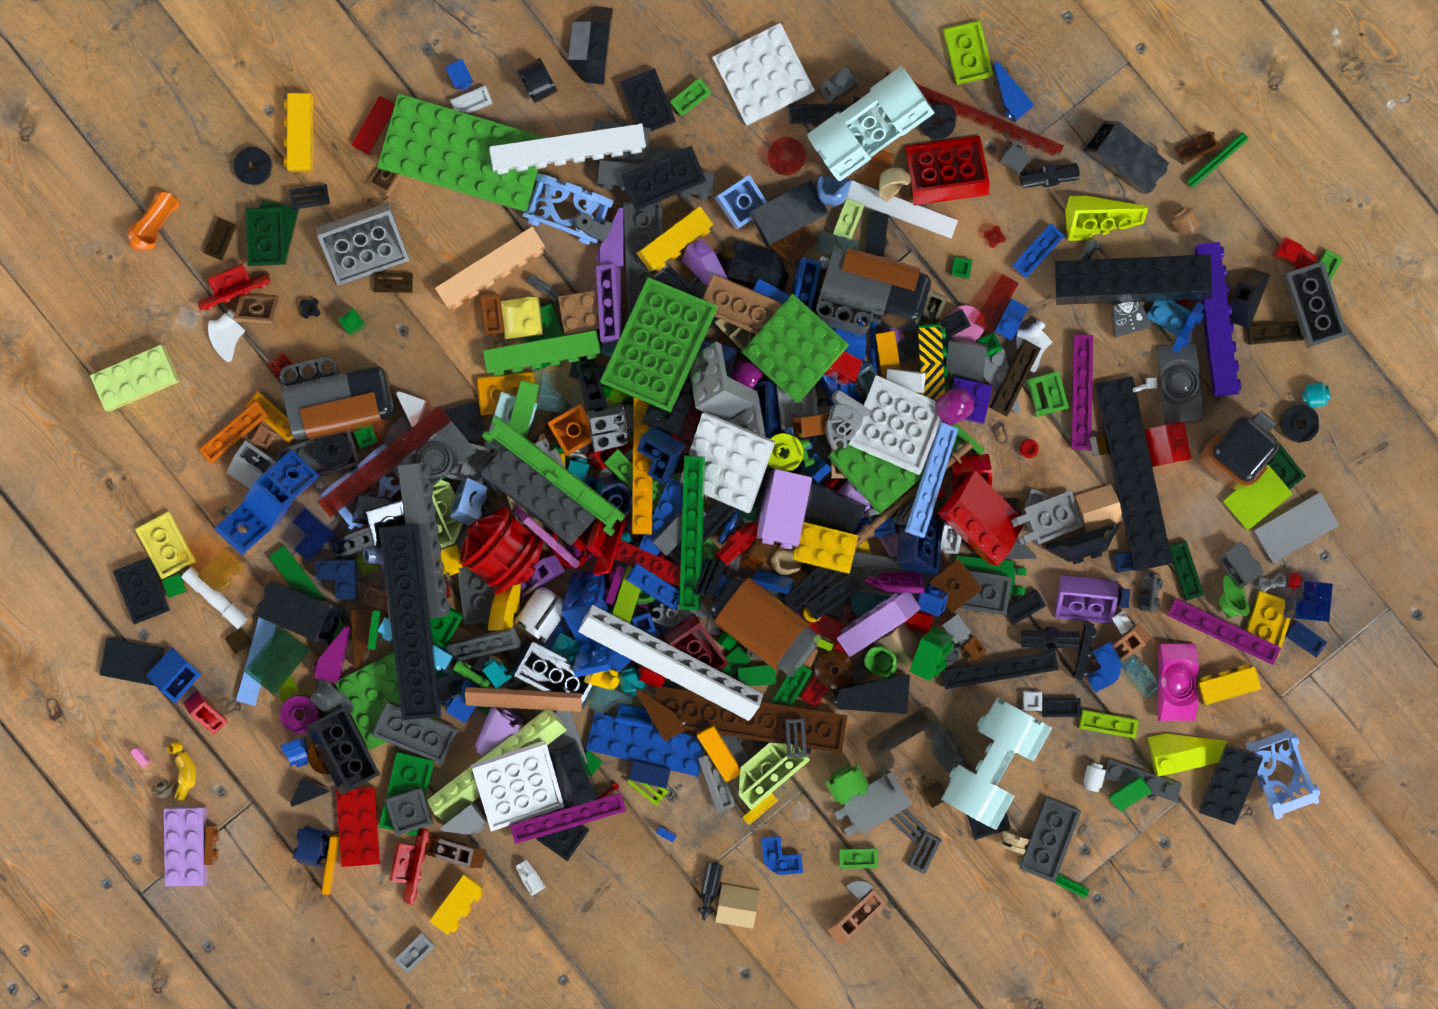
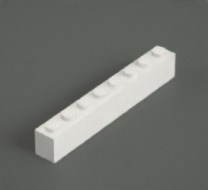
[489,124,646,175]

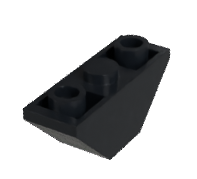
[1231,269,1270,329]

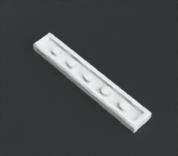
[846,180,958,239]

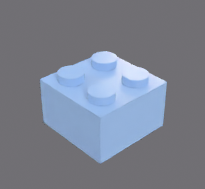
[714,175,767,230]

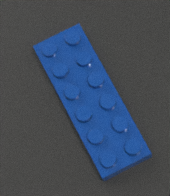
[586,712,705,777]

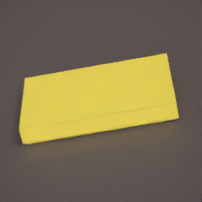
[135,511,197,580]

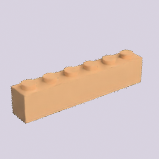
[435,227,546,310]

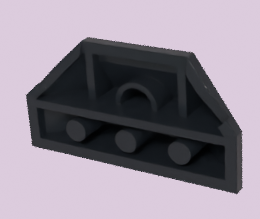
[568,6,613,85]
[716,241,789,292]
[1043,523,1119,565]

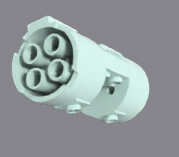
[807,66,935,181]
[941,698,1052,830]

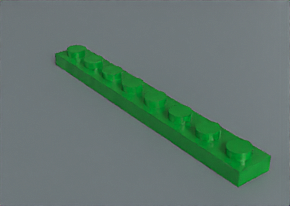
[679,455,705,611]

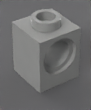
[941,614,971,645]

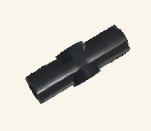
[1020,163,1080,189]
[1021,627,1080,652]

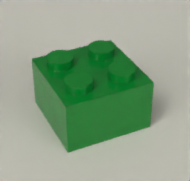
[909,627,954,681]

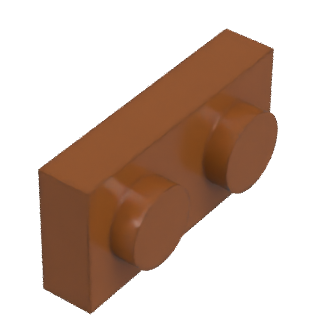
[481,295,504,336]
[204,824,220,865]

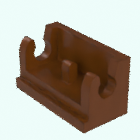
[1175,131,1221,165]

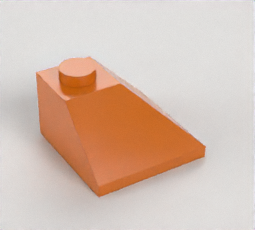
[548,404,591,456]

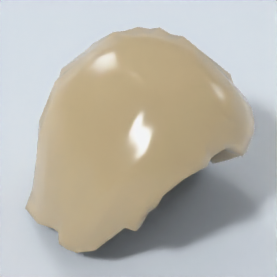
[879,167,911,202]
[769,543,803,575]

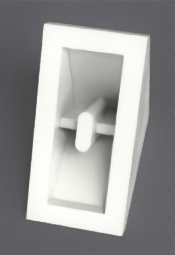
[396,391,427,429]
[940,522,962,555]

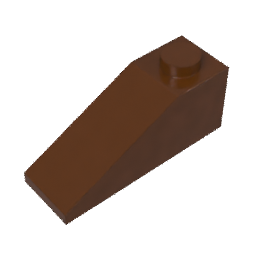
[351,609,380,668]
[636,689,686,742]
[425,835,486,868]

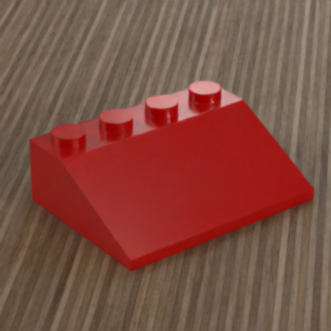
[904,136,990,206]
[938,470,1025,566]

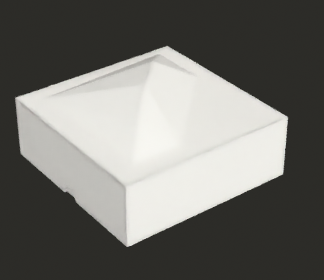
[1112,610,1133,634]

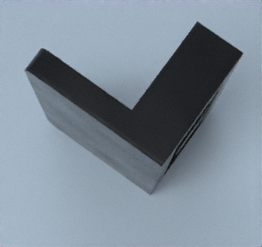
[437,668,462,703]

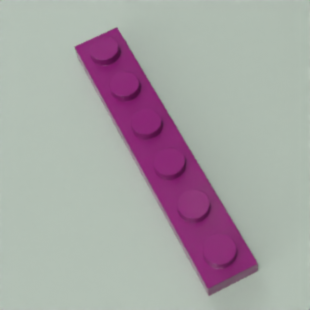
[1071,335,1093,450]
[1167,598,1281,665]
[510,792,626,844]

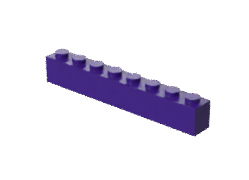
[1194,242,1241,398]

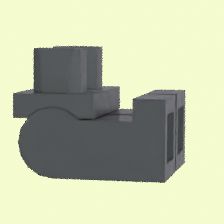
[587,404,628,452]

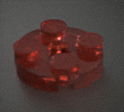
[768,137,806,176]

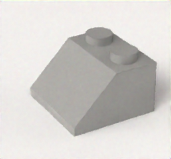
[440,801,487,835]

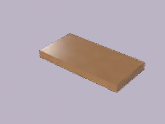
[702,273,783,335]

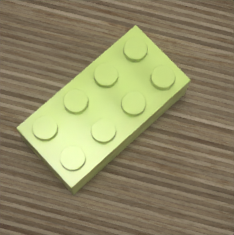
[90,345,180,412]

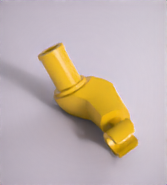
[167,742,196,801]

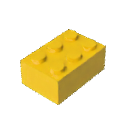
[793,522,859,574]

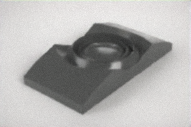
[1156,343,1203,423]
[392,422,476,487]
[276,432,360,478]

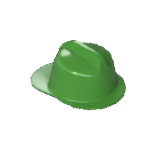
[1219,574,1250,618]

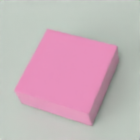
[130,747,151,767]

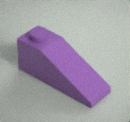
[596,208,624,268]
[682,239,728,287]
[520,555,565,601]

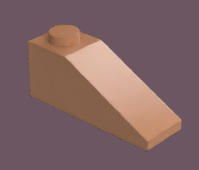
[1091,622,1151,669]
[827,890,886,945]

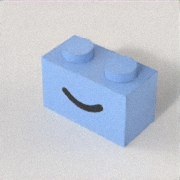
[449,478,487,526]

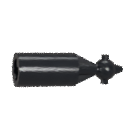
[698,862,724,921]

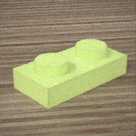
[833,199,864,242]

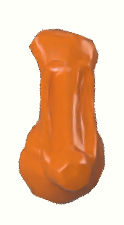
[127,191,179,251]

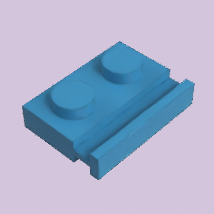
[1147,300,1191,337]

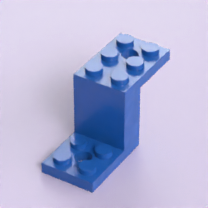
[214,450,320,556]
[561,569,616,677]

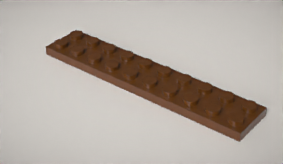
[651,686,848,753]

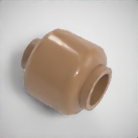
[1171,207,1200,236]

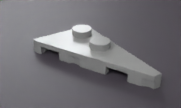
[983,348,1021,414]

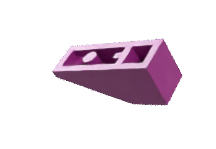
[313,624,352,683]

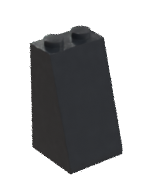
[1083,120,1170,194]
[256,580,344,644]
[833,673,910,714]

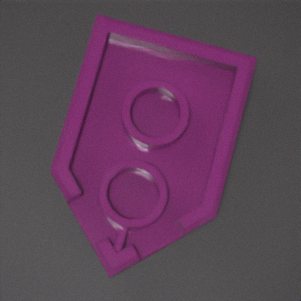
[865,571,924,593]

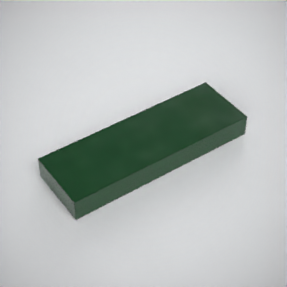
[1169,540,1204,601]

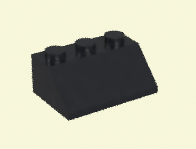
[549,741,599,808]

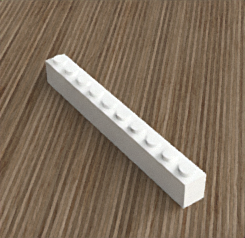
[578,605,763,721]

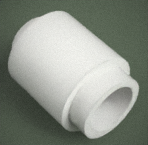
[1083,763,1106,792]

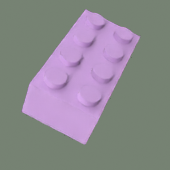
[837,592,921,657]
[164,806,208,886]

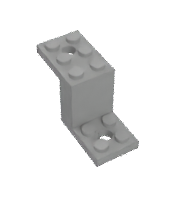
[690,342,765,437]

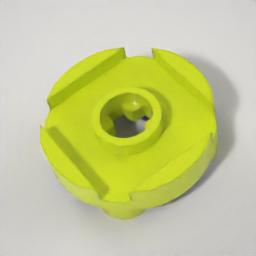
[768,433,804,472]

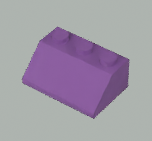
[1055,575,1118,624]

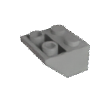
[227,440,278,488]

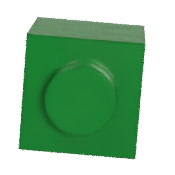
[338,308,367,337]

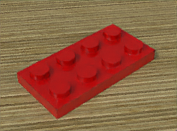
[336,787,381,867]

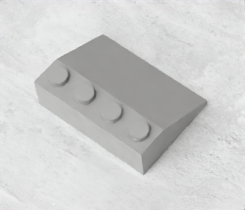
[316,202,410,286]

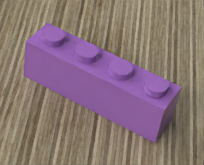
[596,264,624,346]

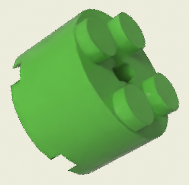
[824,762,869,805]

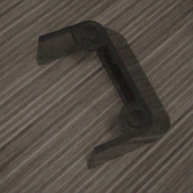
[867,707,959,793]

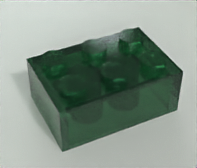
[244,627,311,695]

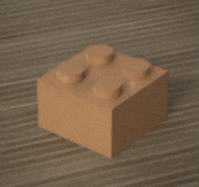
[558,290,600,336]

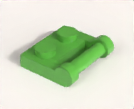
[1025,371,1069,418]
[453,660,491,688]

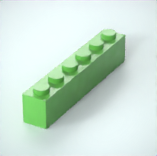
[483,330,602,376]

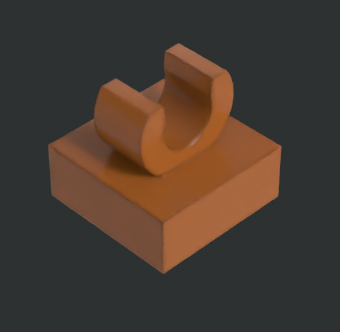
[961,635,987,661]

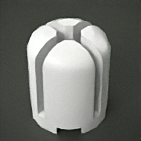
[514,587,564,643]

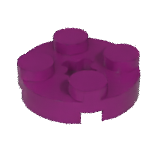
[280,695,319,734]

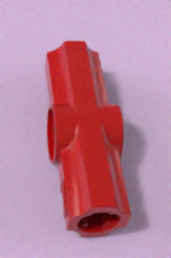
[714,519,759,567]

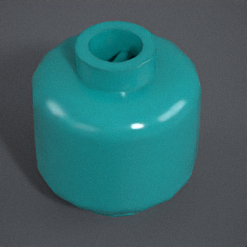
[1302,381,1331,408]
[618,666,645,696]

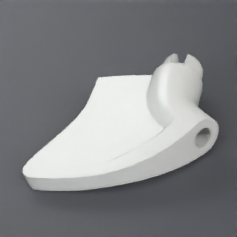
[208,309,245,362]
[1016,320,1053,372]

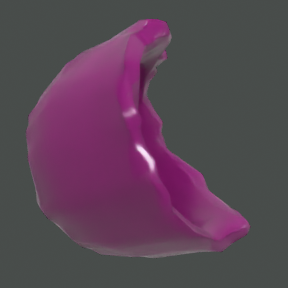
[732,360,763,389]
[935,388,975,425]

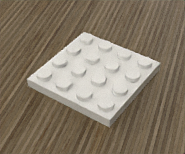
[712,23,815,126]
[848,375,941,475]
[680,412,775,513]
[471,741,564,831]

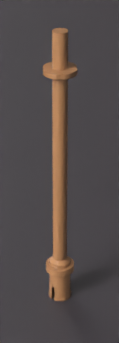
[855,441,973,548]

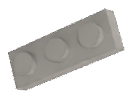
[698,754,735,813]

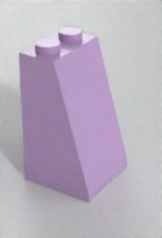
[757,469,812,549]

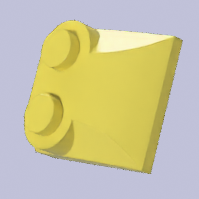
[501,296,543,340]

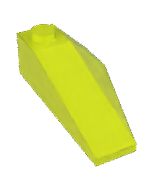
[1065,196,1148,241]
[1147,733,1227,776]

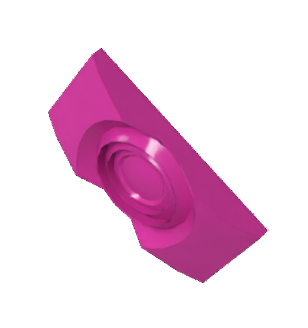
[1158,644,1199,721]

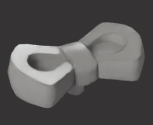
[861,508,882,522]
[1258,572,1287,592]

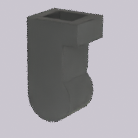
[573,213,613,242]

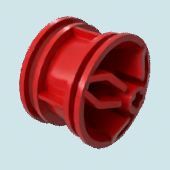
[458,507,544,595]

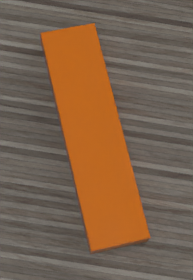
[198,400,269,464]

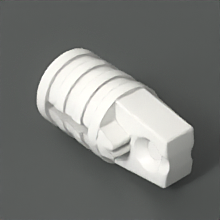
[516,860,546,896]

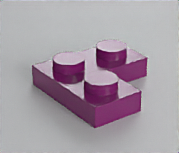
[603,566,625,607]

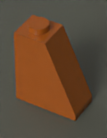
[792,412,830,437]

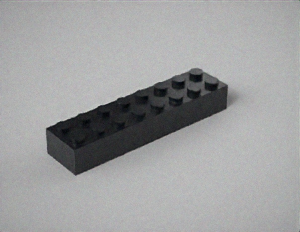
[1055,254,1212,305]

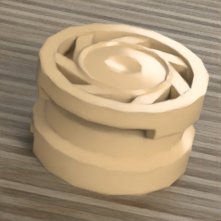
[999,831,1029,854]

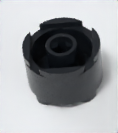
[517,58,558,103]

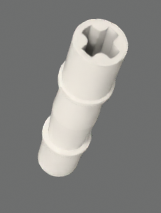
[181,567,248,629]

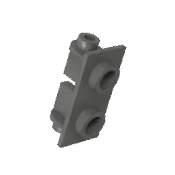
[1139,573,1163,613]

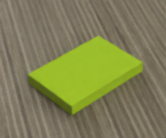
[943,20,994,86]
[1223,464,1293,530]

